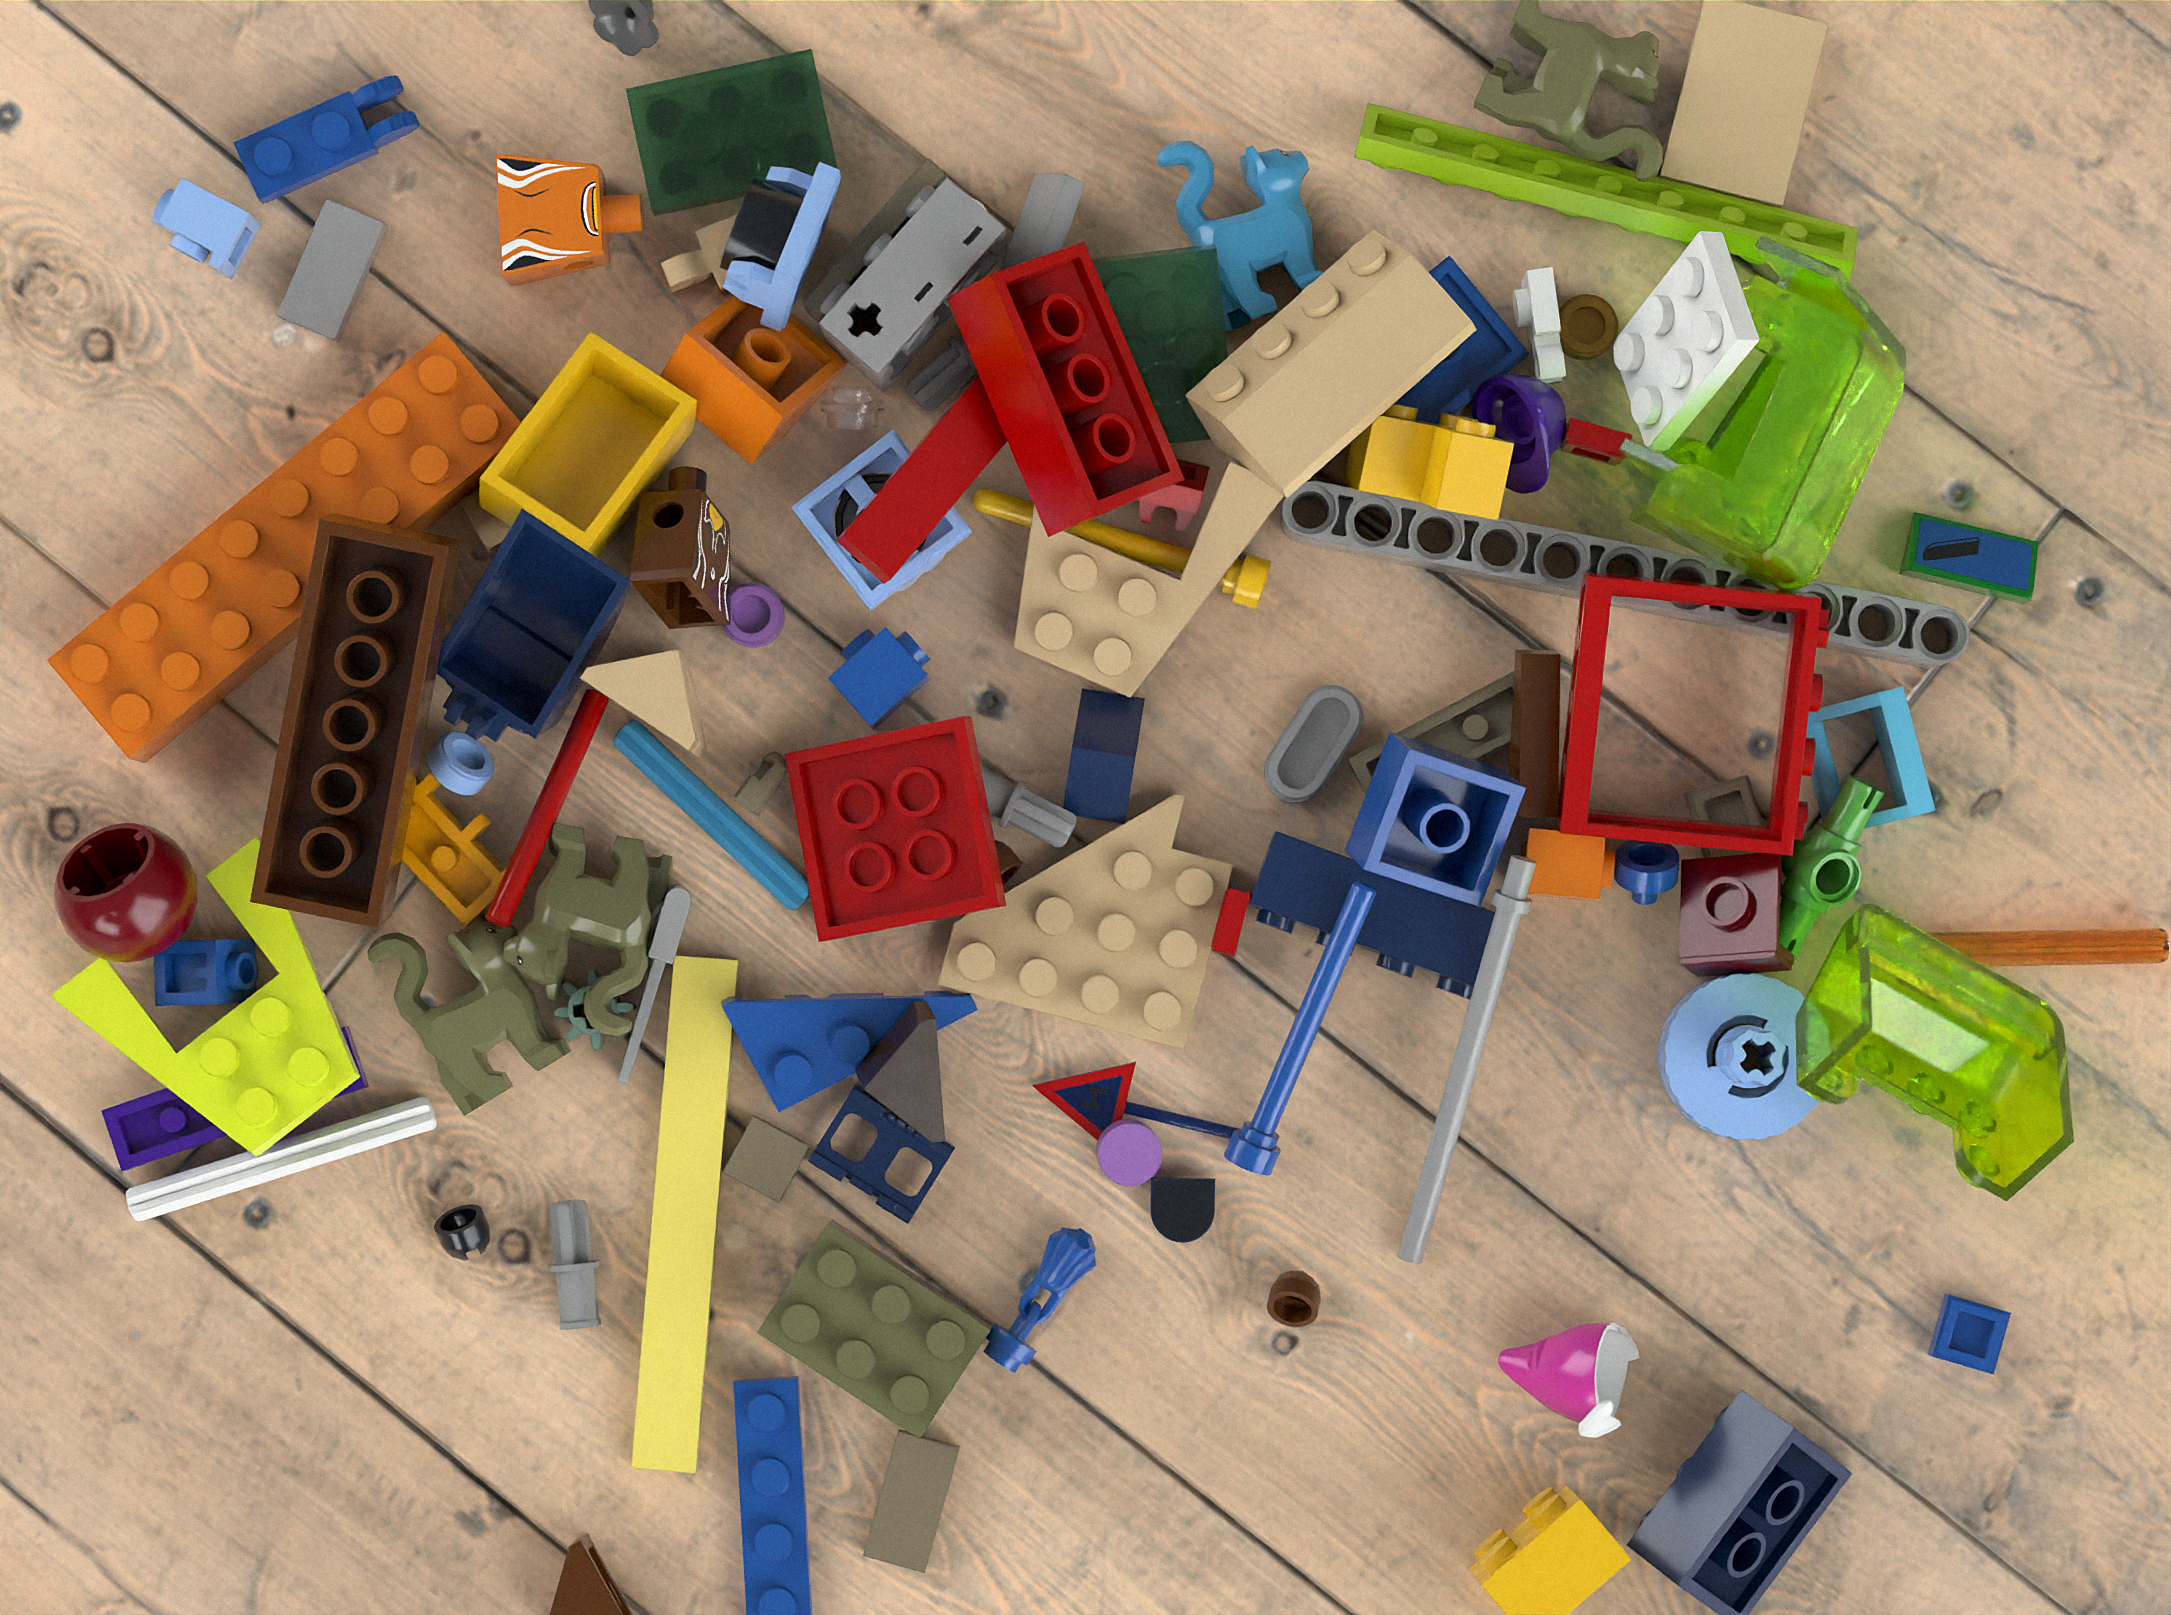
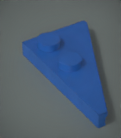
[721,991,978,1112]

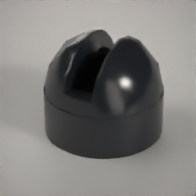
[434,1204,490,1261]

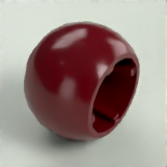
[54,823,198,963]

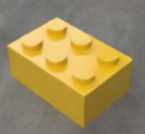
[479,331,698,559]

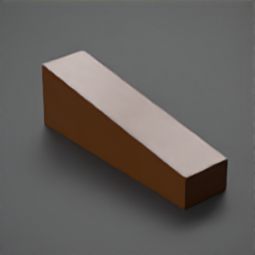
[1509,650,1561,817]

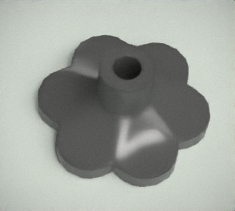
[588,0,659,56]

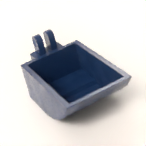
[436,509,631,742]

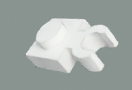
[1512,267,1566,384]

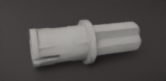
[907,336,978,412]
[981,767,1077,847]
[549,1199,601,1330]

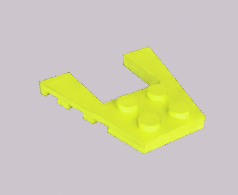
[51,837,360,1157]

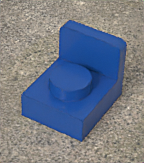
[154,939,259,1006]

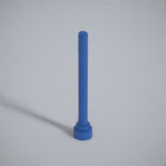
[1224,881,1377,1176]

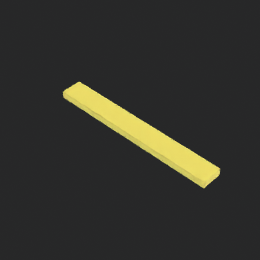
[631,955,739,1473]

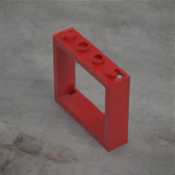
[1555,571,1830,856]

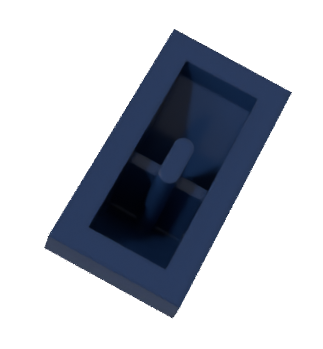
[1063,688,1145,824]

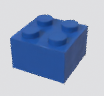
[1345,732,1526,907]

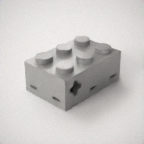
[819,178,1008,393]

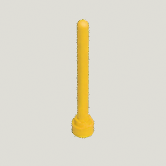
[973,488,1272,610]

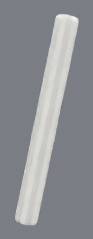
[126,1097,437,1221]

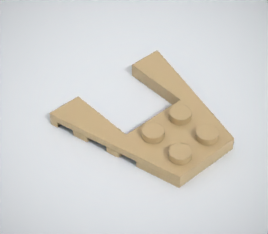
[1013,461,1284,698]

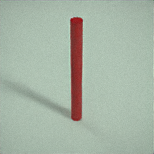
[485,689,609,928]

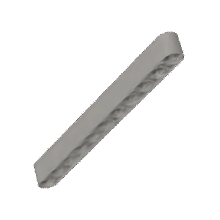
[1280,481,1969,668]

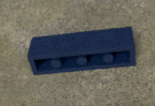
[1249,831,1495,1000]

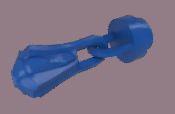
[983,1228,1096,1373]

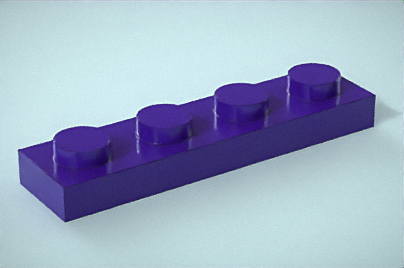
[101,1026,369,1171]

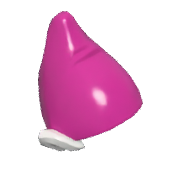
[1498,1321,1640,1438]

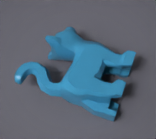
[1158,141,1324,335]

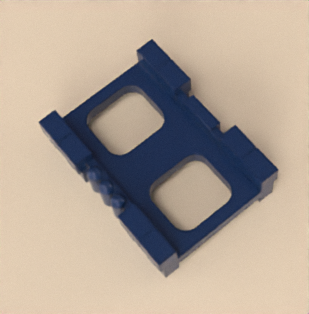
[808,1085,956,1224]

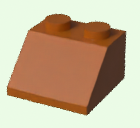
[659,295,848,465]

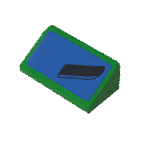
[1899,512,2039,604]

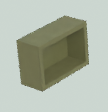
[757,1220,992,1439]

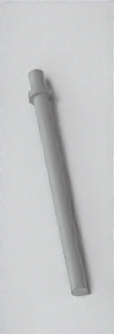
[1397,855,1537,1264]

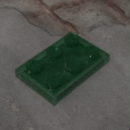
[626,49,838,216]
[1092,244,1228,444]

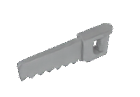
[618,885,691,1085]

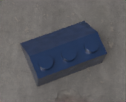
[1627,1389,1852,1615]

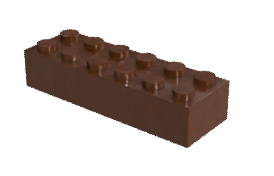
[250,513,461,928]

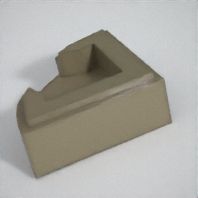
[734,751,788,816]

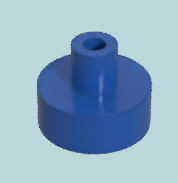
[1614,840,1680,905]

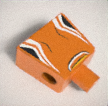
[495,154,644,286]

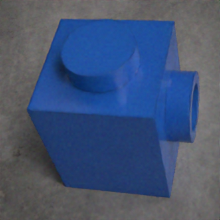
[828,627,930,730]

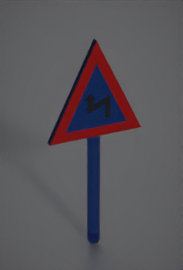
[1032,1061,1241,1141]

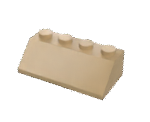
[1185,229,1477,498]

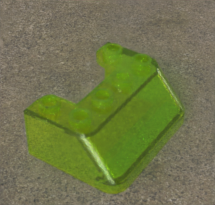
[1628,275,1904,591]
[1795,904,2074,1201]

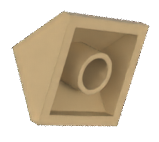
[580,649,707,758]

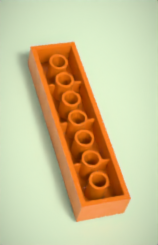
[47,331,522,763]

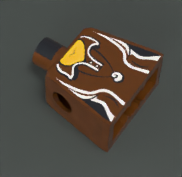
[630,466,731,629]

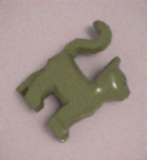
[1474,0,1663,182]
[503,823,673,1036]
[367,924,571,1116]

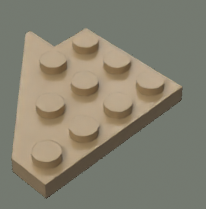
[938,794,1233,1050]

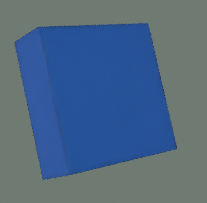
[1928,1293,2011,1375]

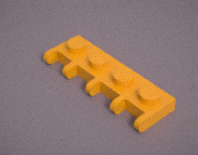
[402,772,508,926]

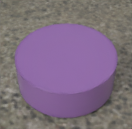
[722,583,785,648]
[1096,1119,1162,1186]

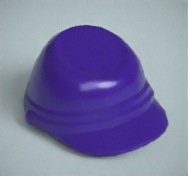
[1472,373,1566,494]

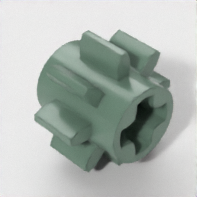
[554,970,637,1050]

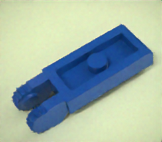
[233,75,420,204]

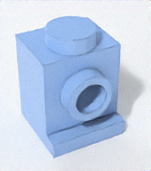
[152,178,261,280]

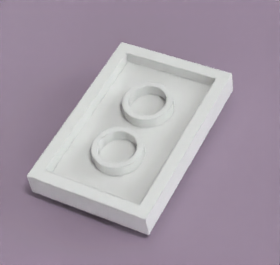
[1612,231,1760,450]

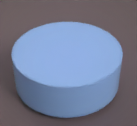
[427,731,494,795]

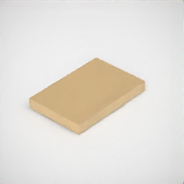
[1658,0,1829,208]

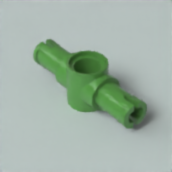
[1779,774,1885,962]

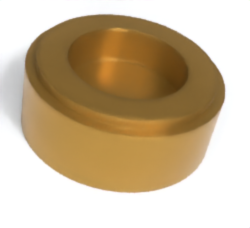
[1559,294,1618,360]

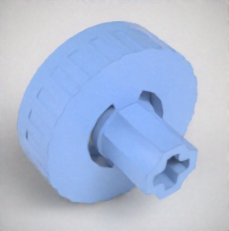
[1658,973,1831,1140]

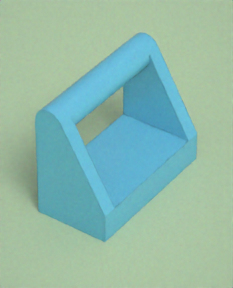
[1806,686,1936,829]

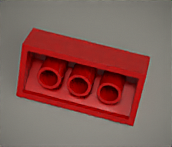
[947,242,1185,537]

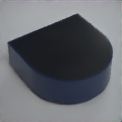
[1150,1177,1215,1243]

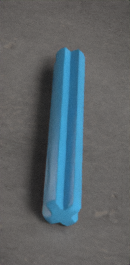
[612,719,810,911]

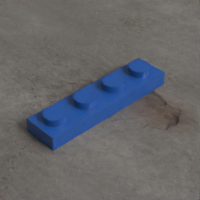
[733,1376,813,1615]

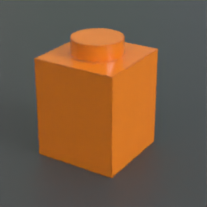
[1520,828,1615,901]

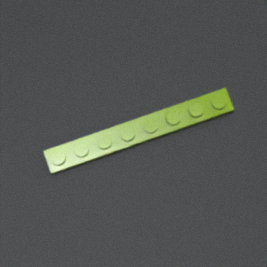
[1354,103,1858,284]

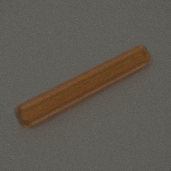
[1913,928,2169,968]

